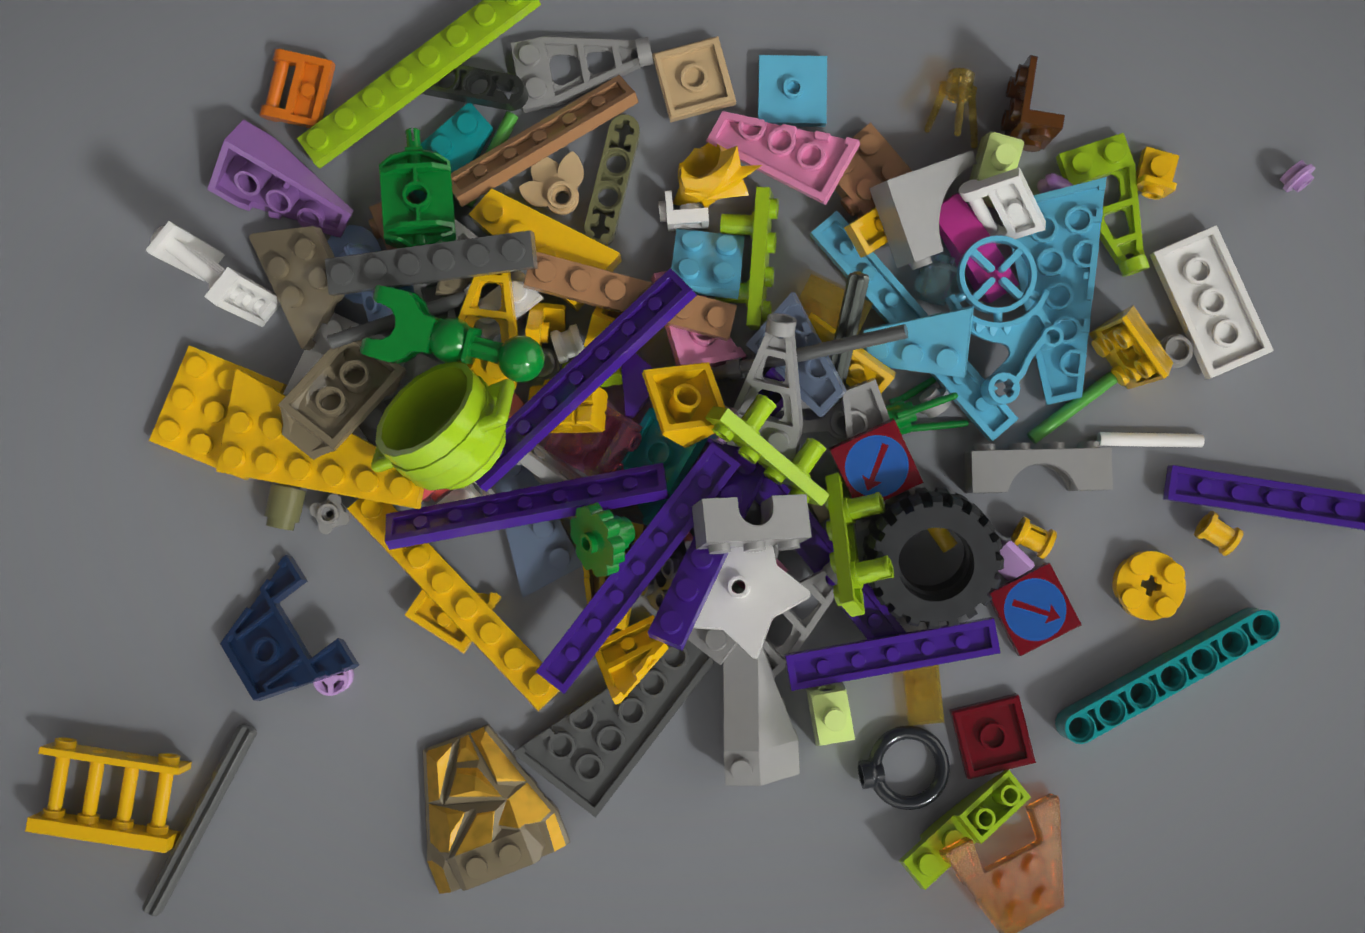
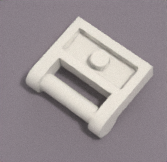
[959,167,1046,245]

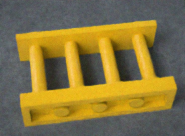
[25,737,192,853]

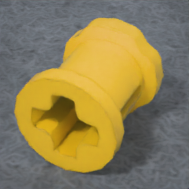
[1194,511,1244,556]
[1011,516,1057,559]

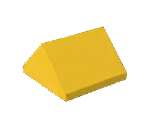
[642,362,725,448]

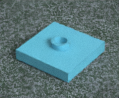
[758,55,827,127]

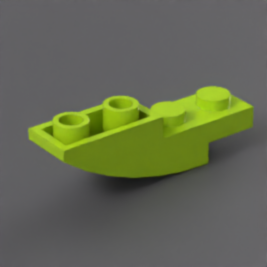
[898,769,1031,890]

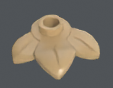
[519,151,584,215]

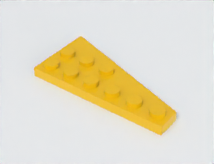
[216,369,424,509]

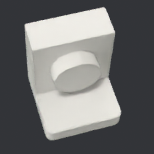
[659,190,709,232]

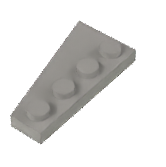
[842,378,915,532]

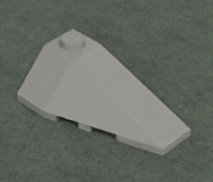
[723,644,800,786]

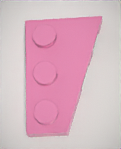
[651,271,747,367]

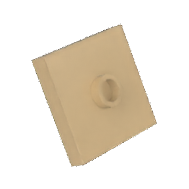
[652,36,736,123]

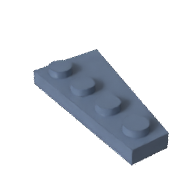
[494,464,583,598]

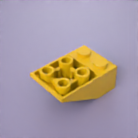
[1089,305,1173,389]

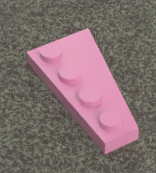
[706,111,860,205]

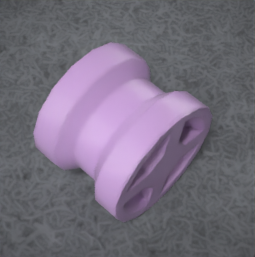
[313,669,354,696]

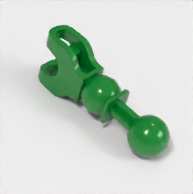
[359,285,545,382]

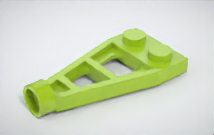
[1055,132,1150,277]

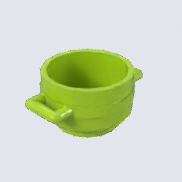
[371,362,515,490]

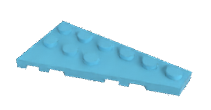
[1011,177,1107,405]

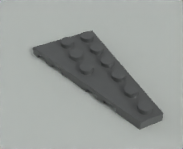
[513,640,715,818]

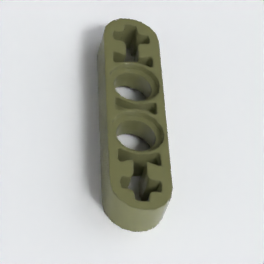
[584,114,640,246]

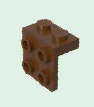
[1001,55,1065,152]

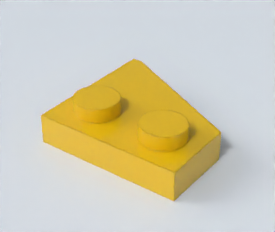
[405,590,501,654]
[595,615,669,705]

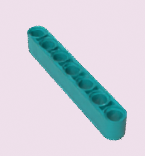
[1055,608,1280,744]

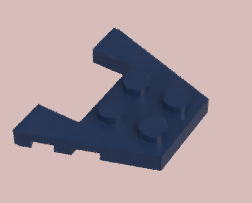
[220,555,359,701]

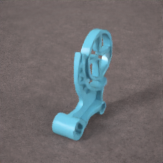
[945,235,1064,406]

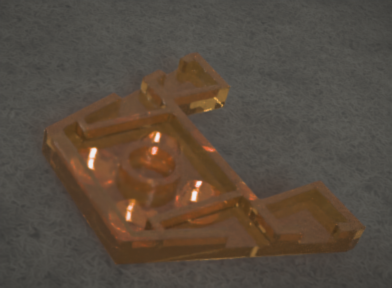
[939,793,1065,933]

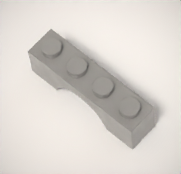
[964,441,1113,494]

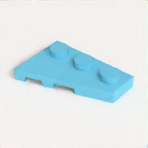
[862,306,974,378]

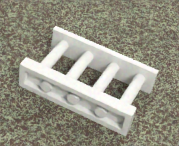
[145,221,281,327]

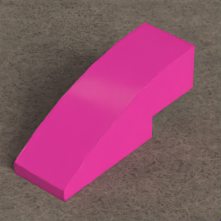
[939,193,1019,303]

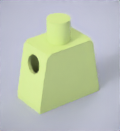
[969,131,1024,209]
[806,682,855,746]

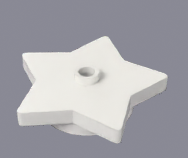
[685,541,811,659]

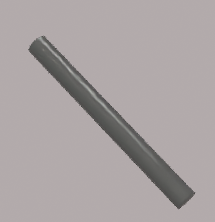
[327,290,466,349]

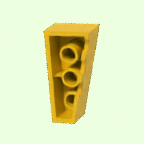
[469,188,622,312]

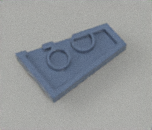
[746,292,847,417]

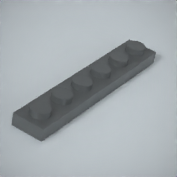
[325,230,538,296]

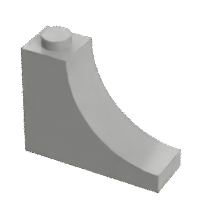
[869,150,977,270]

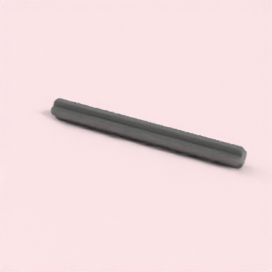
[142,724,257,916]

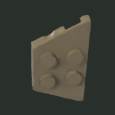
[249,226,345,351]

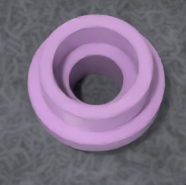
[1280,160,1315,192]

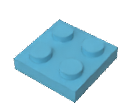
[671,229,745,299]

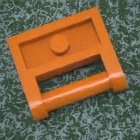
[259,49,336,128]

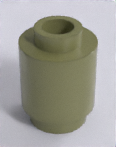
[264,483,306,531]

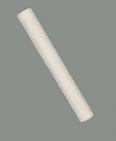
[1097,432,1205,448]

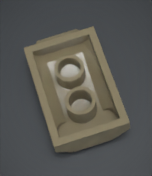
[278,326,406,460]

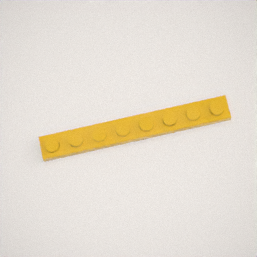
[347,498,560,712]

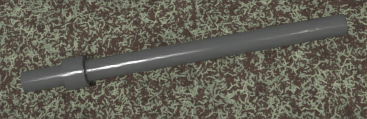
[711,324,908,381]

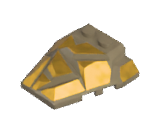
[423,724,570,894]

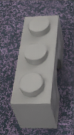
[692,494,812,554]

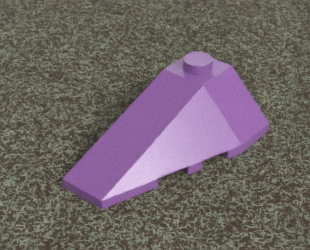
[207,119,354,238]

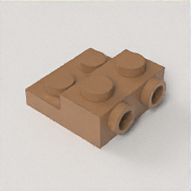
[835,122,912,218]

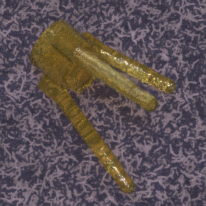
[924,68,978,149]

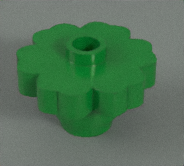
[571,502,635,577]

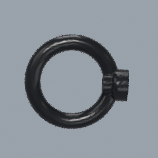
[858,725,950,810]

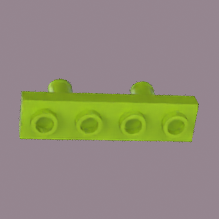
[715,187,779,331]
[705,394,829,506]
[824,473,894,617]

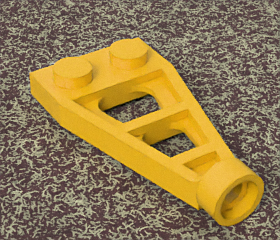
[458,272,518,389]

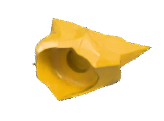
[673,142,762,208]

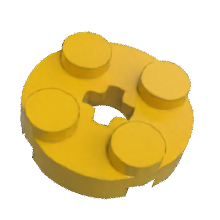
[1112,551,1186,620]

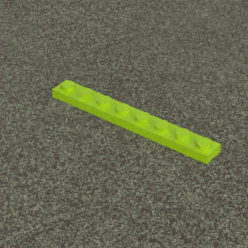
[297,0,541,169]

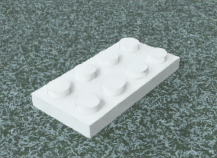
[1149,225,1274,380]

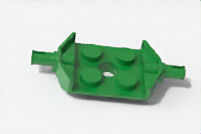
[379,128,457,249]

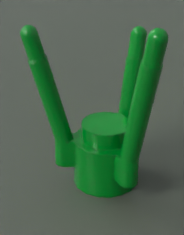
[885,377,969,435]

